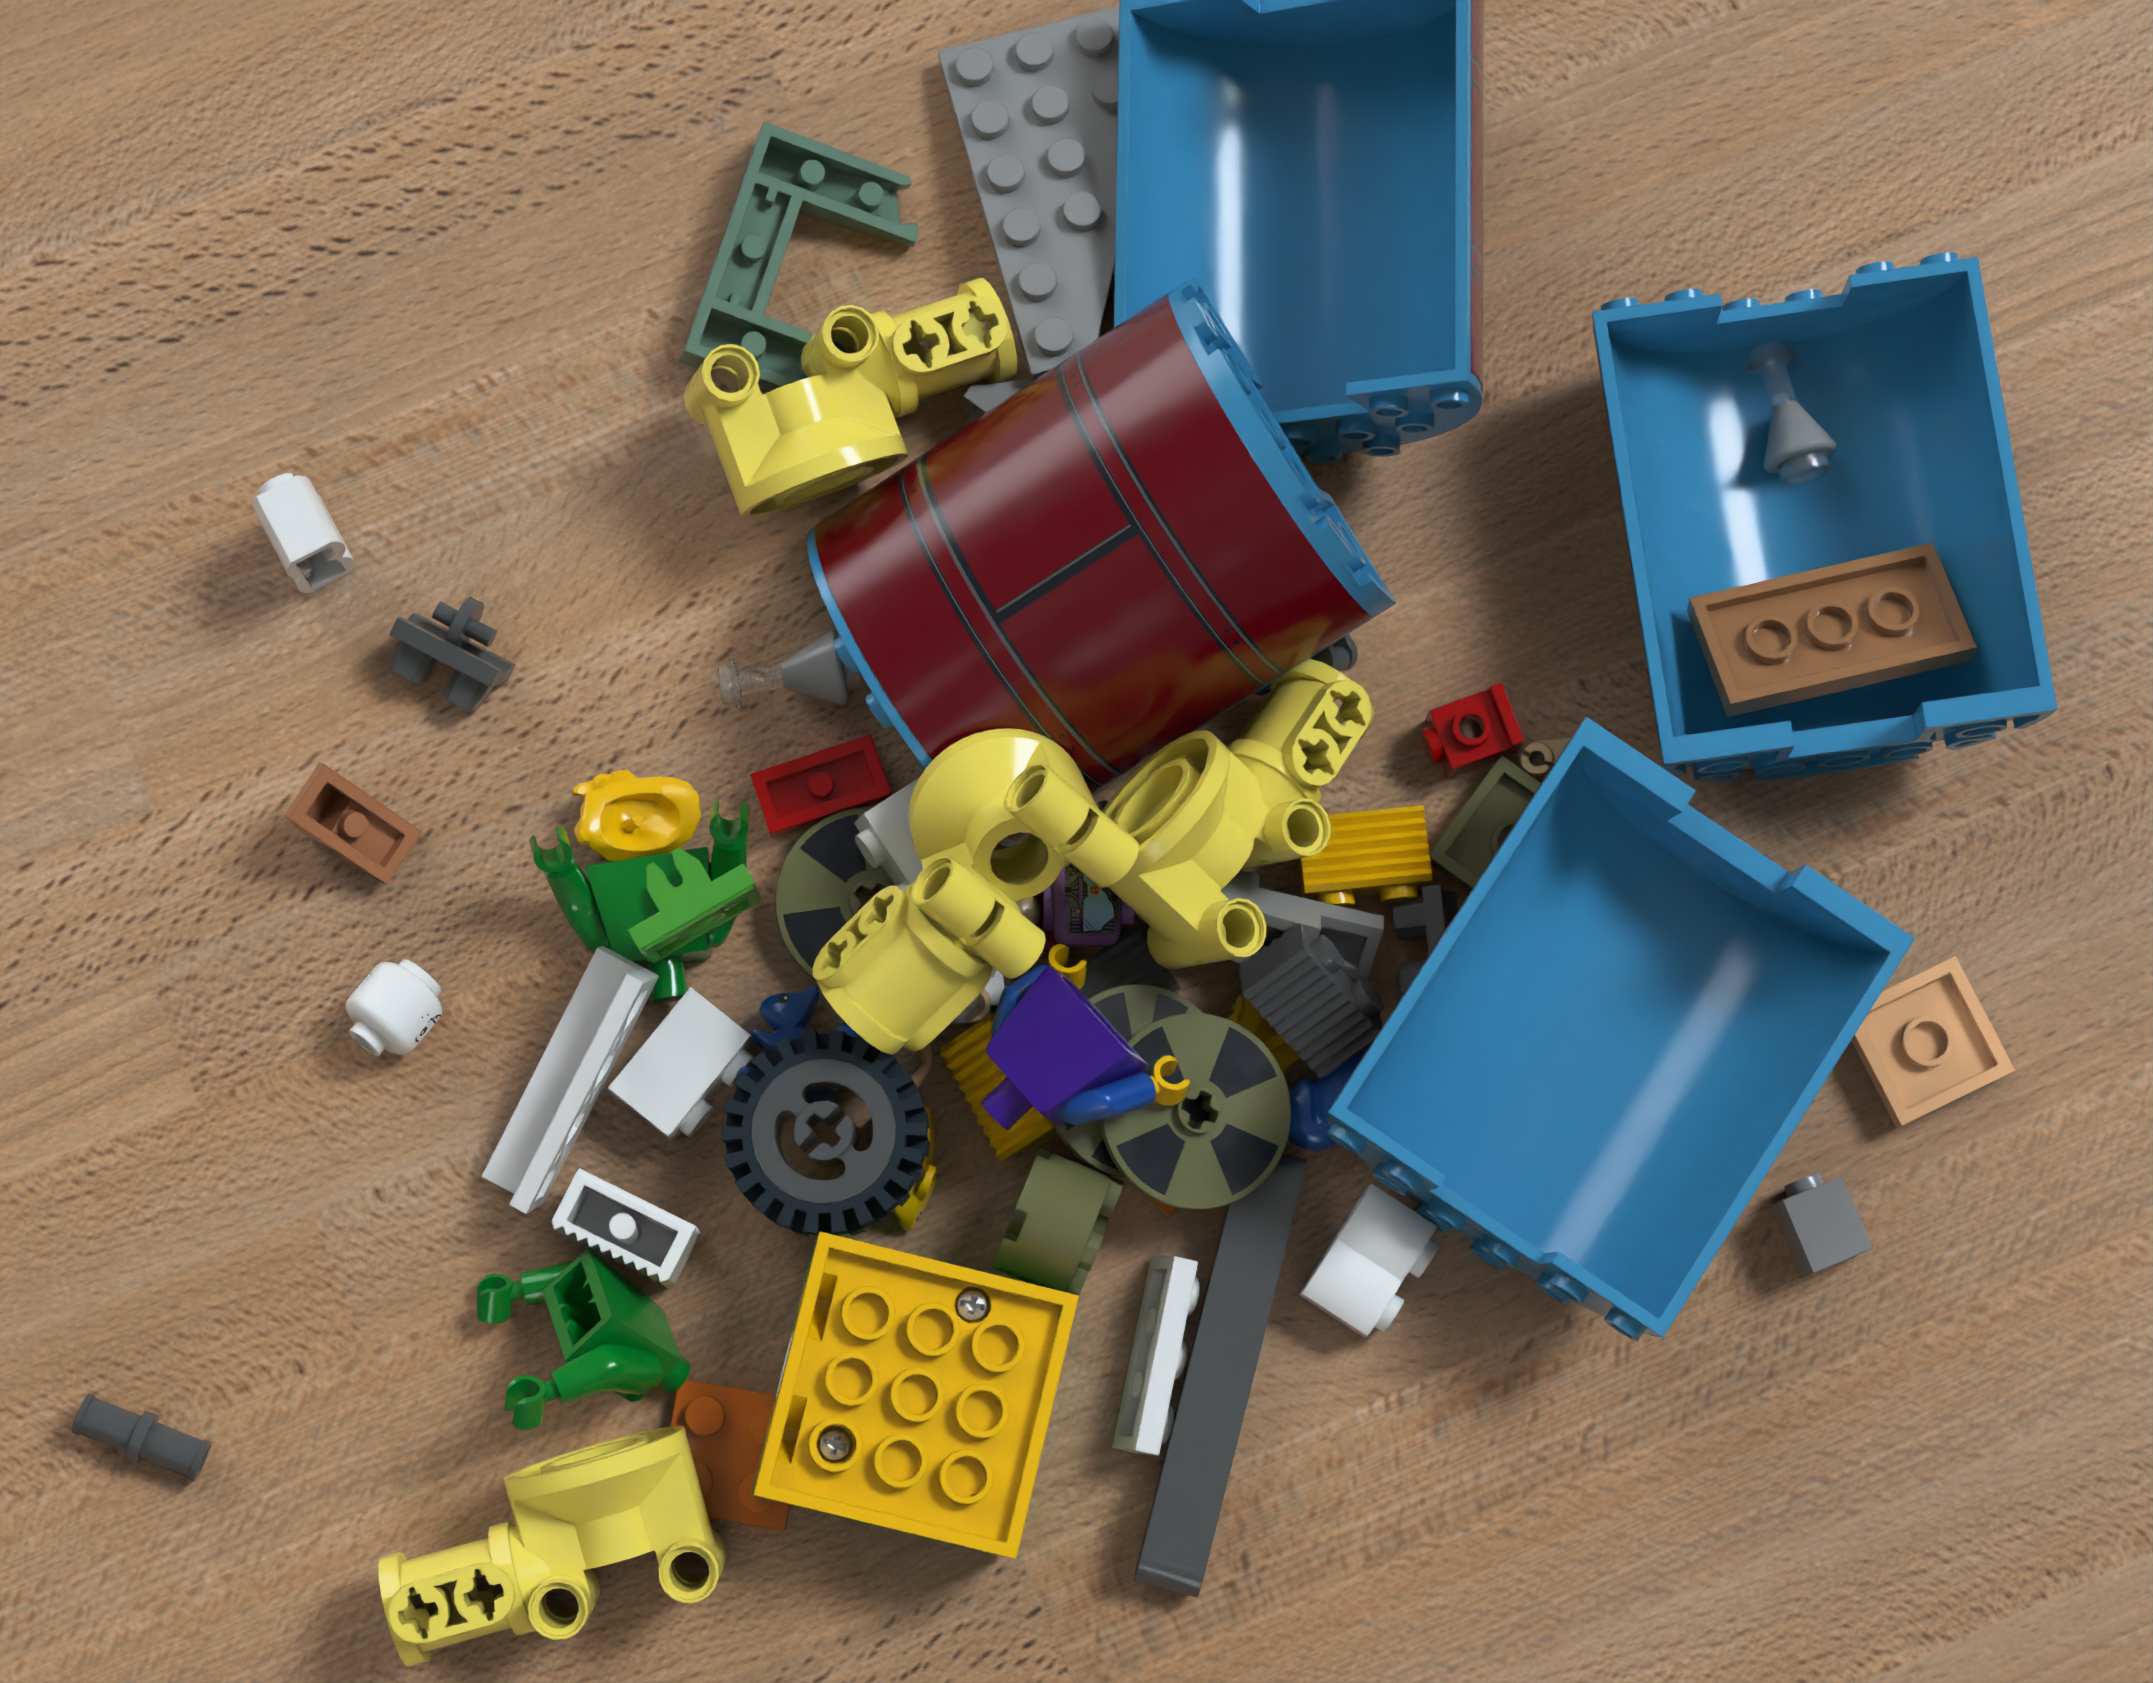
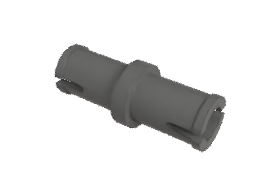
[72,1393,211,1481]

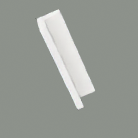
[482,946,659,1214]

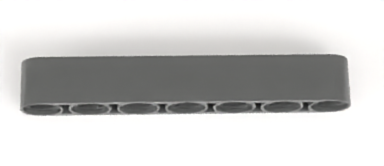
[1134,1153,1307,1598]

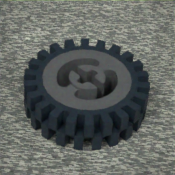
[722,1029,930,1237]

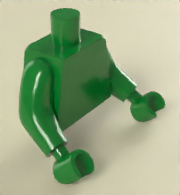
[529,801,750,1004]
[476,1247,690,1430]

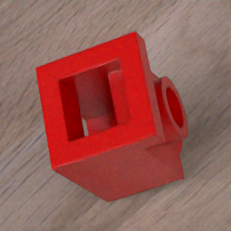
[1420,682,1525,779]

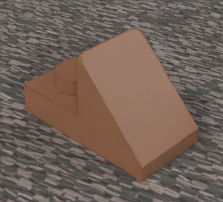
[284,762,422,885]

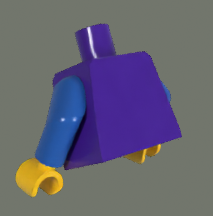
[981,944,1190,1130]

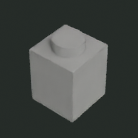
[1771,1172,1873,1278]

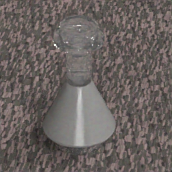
[1746,340,1837,485]
[717,630,862,709]

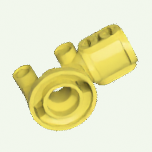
[684,278,1017,518]
[1102,659,1375,969]
[812,728,1139,1055]
[378,1426,727,1667]

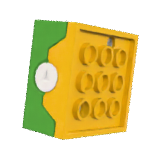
[750,1232,1079,1559]

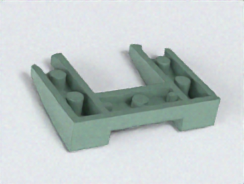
[679,122,919,392]

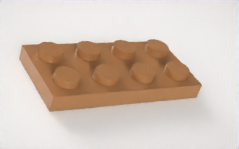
[1687,542,1977,717]

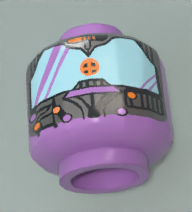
[1043,863,1135,948]

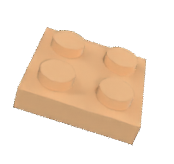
[1851,956,2016,1129]

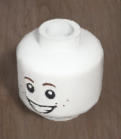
[345,959,442,1056]

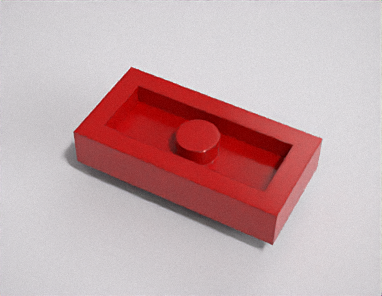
[750,734,892,838]

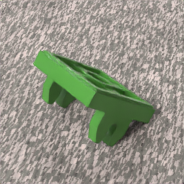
[628,847,761,964]

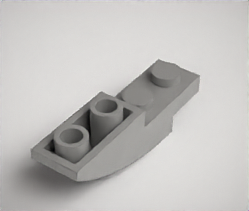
[1134,870,1384,981]

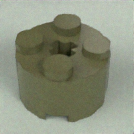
[992,1147,1124,1296]

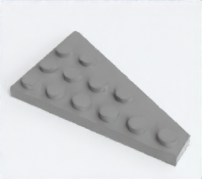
[938,6,1119,382]

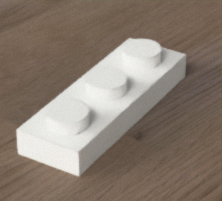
[1112,1256,1200,1456]

